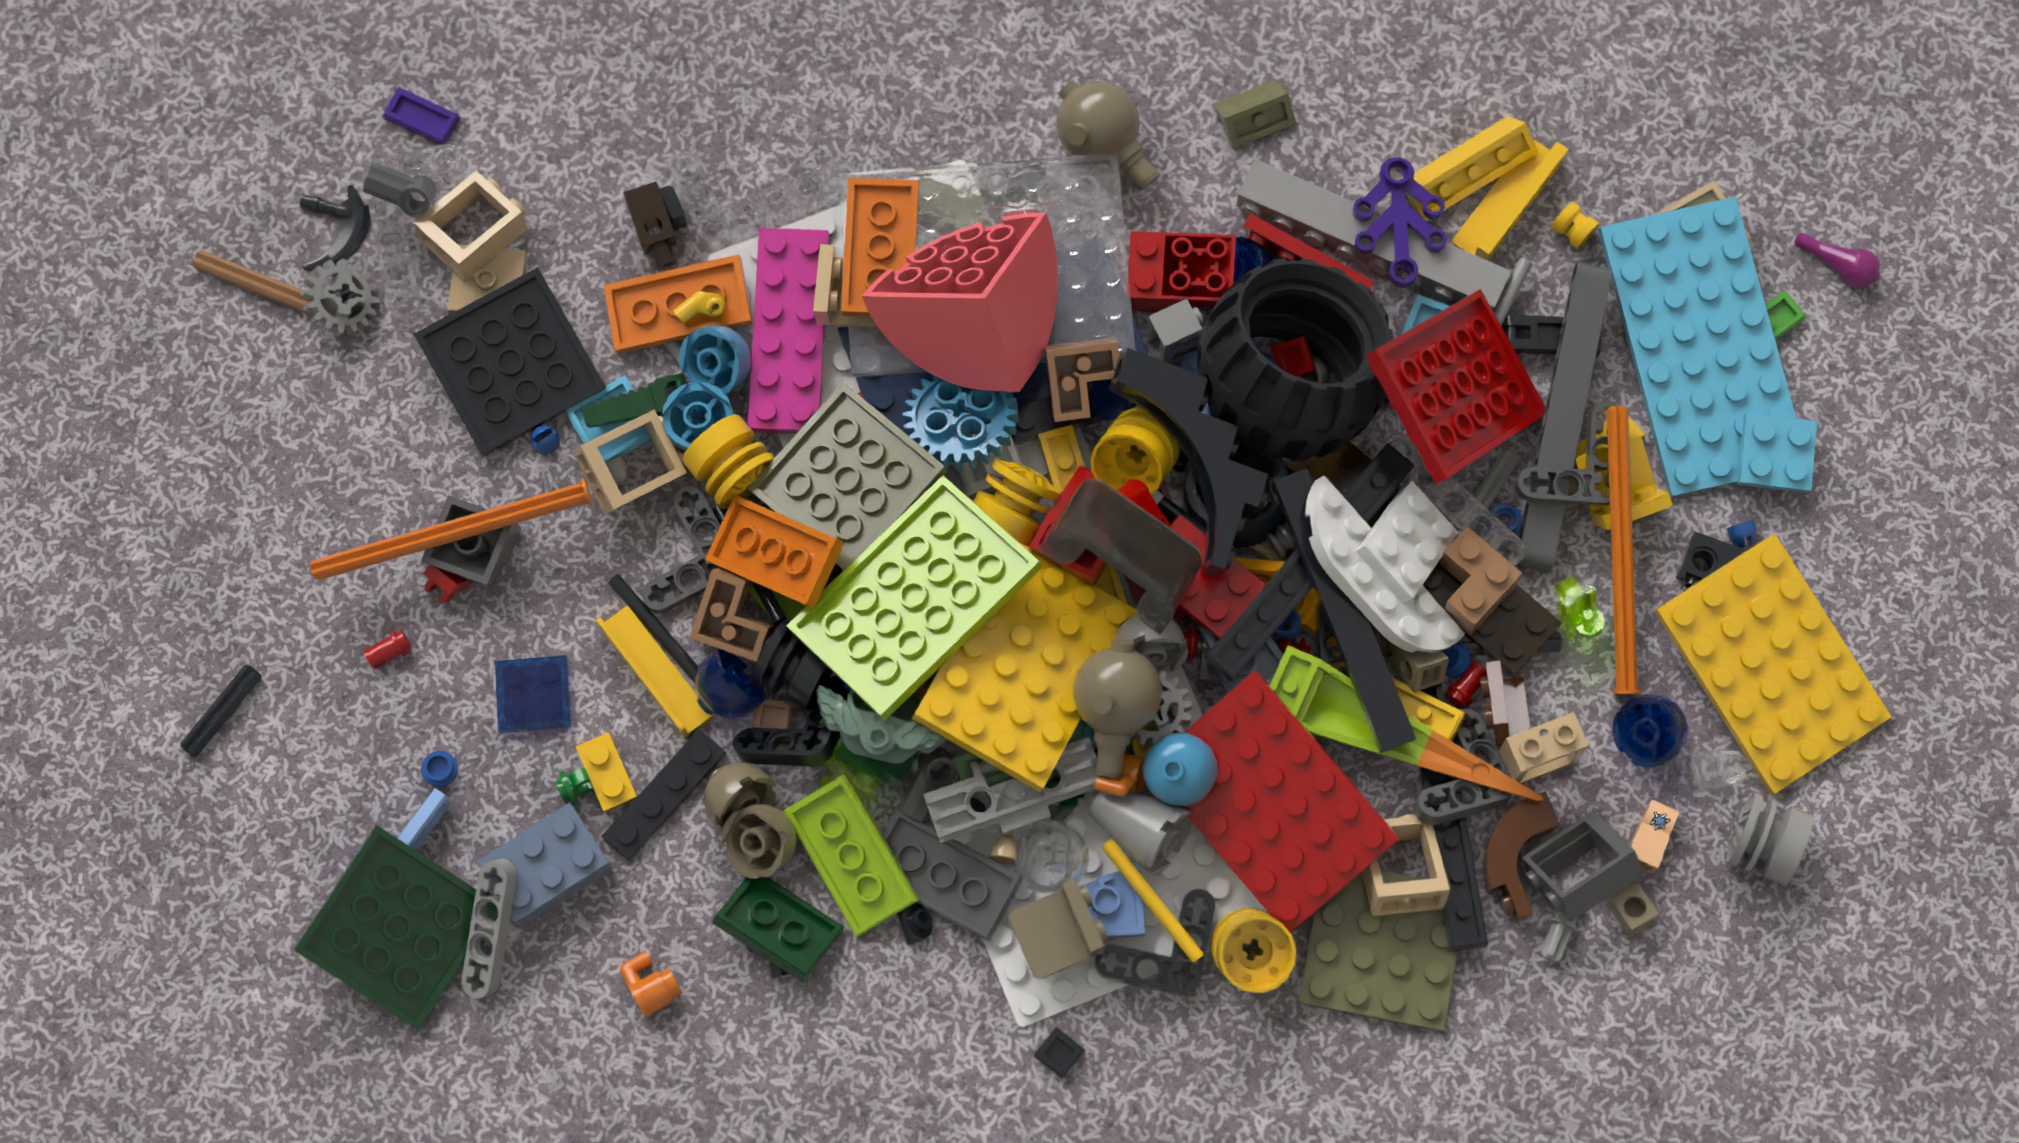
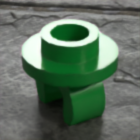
[555,768,594,805]

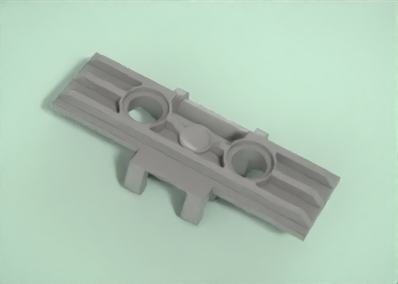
[923,737,1103,843]

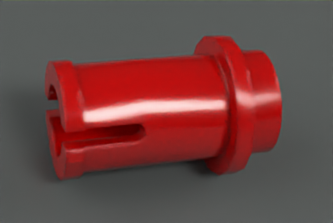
[363,630,412,670]
[1446,661,1487,709]

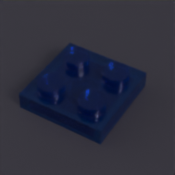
[495,655,572,734]

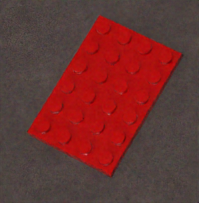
[1365,289,1545,484]
[1181,670,1400,933]

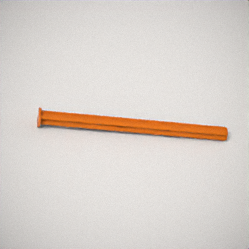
[1607,406,1642,694]
[310,478,593,580]

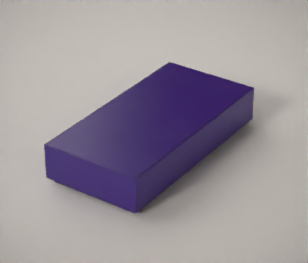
[382,87,460,147]

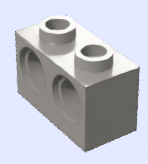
[1146,299,1205,364]

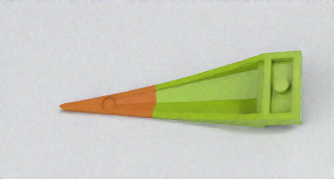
[1270,645,1543,802]

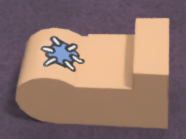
[1630,799,1679,874]

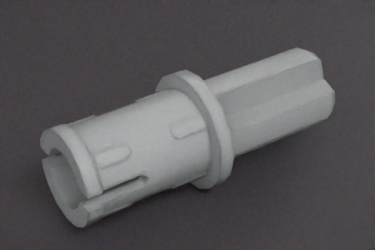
[1540,889,1578,962]

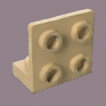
[813,244,879,329]

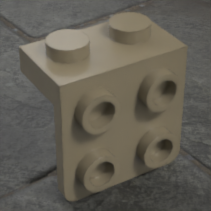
[1009,878,1108,979]

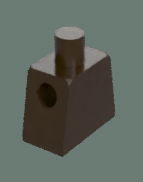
[623,181,677,269]

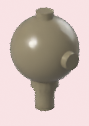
[1056,80,1160,191]
[1073,639,1162,777]

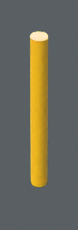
[1101,838,1204,963]

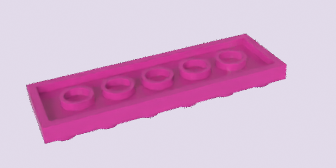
[748,228,829,434]

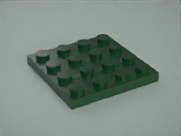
[292,825,497,1029]

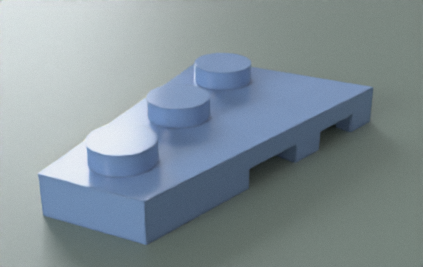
[1079,862,1145,938]

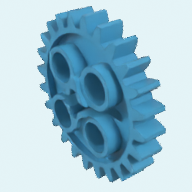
[902,375,1019,471]

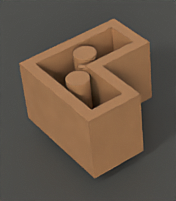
[1045,337,1120,422]
[1440,526,1522,636]
[689,567,775,662]

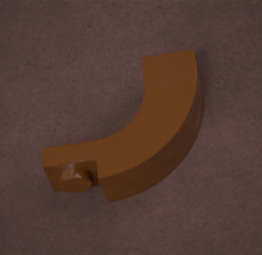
[1483,791,1560,923]

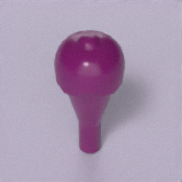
[1794,233,1880,289]

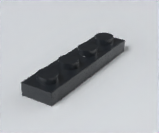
[602,729,727,861]

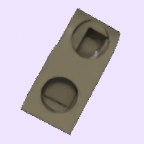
[1384,640,1449,692]
[1605,880,1660,939]

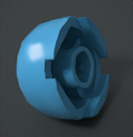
[679,325,751,394]
[662,382,734,451]
[1143,733,1218,806]

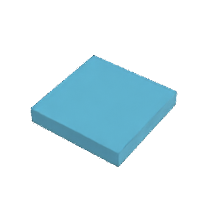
[565,375,651,463]

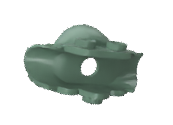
[817,685,946,764]

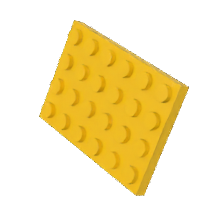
[1654,534,1892,794]
[912,543,1138,792]

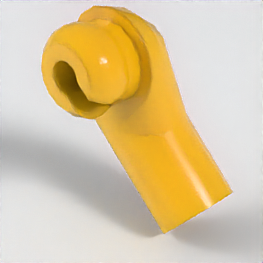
[673,291,726,324]

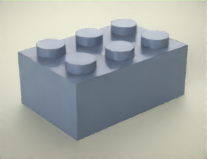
[477,803,613,929]

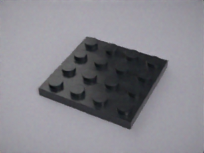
[414,267,606,457]

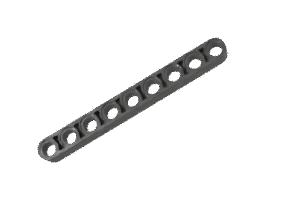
[1514,262,1612,572]

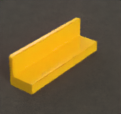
[1405,116,1539,221]
[1452,139,1568,261]
[596,605,714,739]

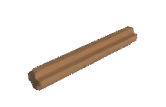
[192,250,314,316]

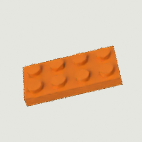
[841,178,919,317]
[603,254,753,354]
[705,495,845,609]

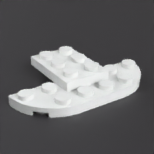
[1305,476,1465,654]

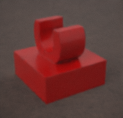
[1270,336,1317,377]
[423,565,472,604]

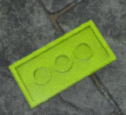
[783,773,920,937]

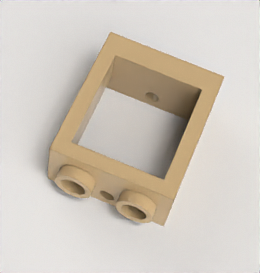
[413,171,527,282]
[572,410,687,515]
[1499,712,1589,784]
[1361,814,1450,916]

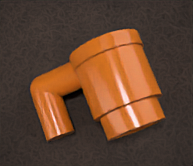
[1095,753,1145,797]
[620,951,682,1018]

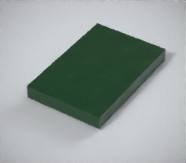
[712,877,844,983]

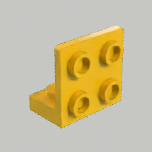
[1574,435,1673,530]

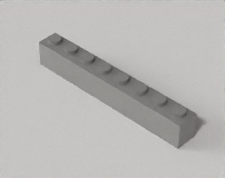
[1236,159,1511,311]

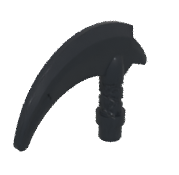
[300,185,371,271]

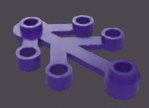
[1352,157,1447,288]

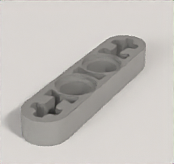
[462,858,517,999]

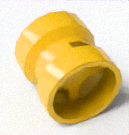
[1550,201,1600,250]

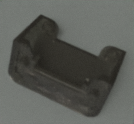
[1039,479,1202,635]

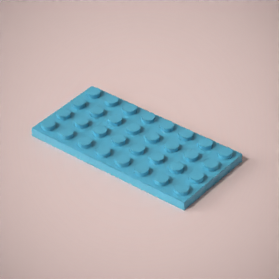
[1598,197,1796,498]

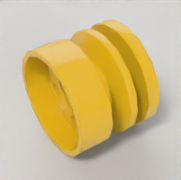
[1090,407,1181,495]
[682,414,775,509]
[973,458,1062,547]
[1210,907,1296,993]

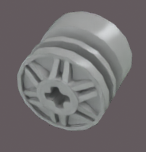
[1726,792,1814,886]

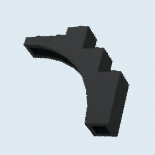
[1108,348,1269,577]

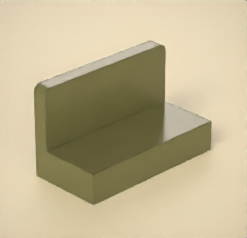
[1213,80,1297,149]

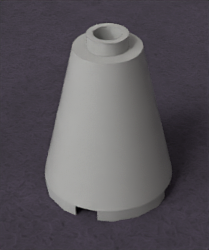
[1088,790,1192,875]

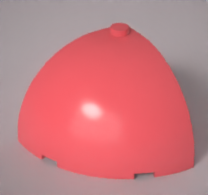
[862,213,1058,392]

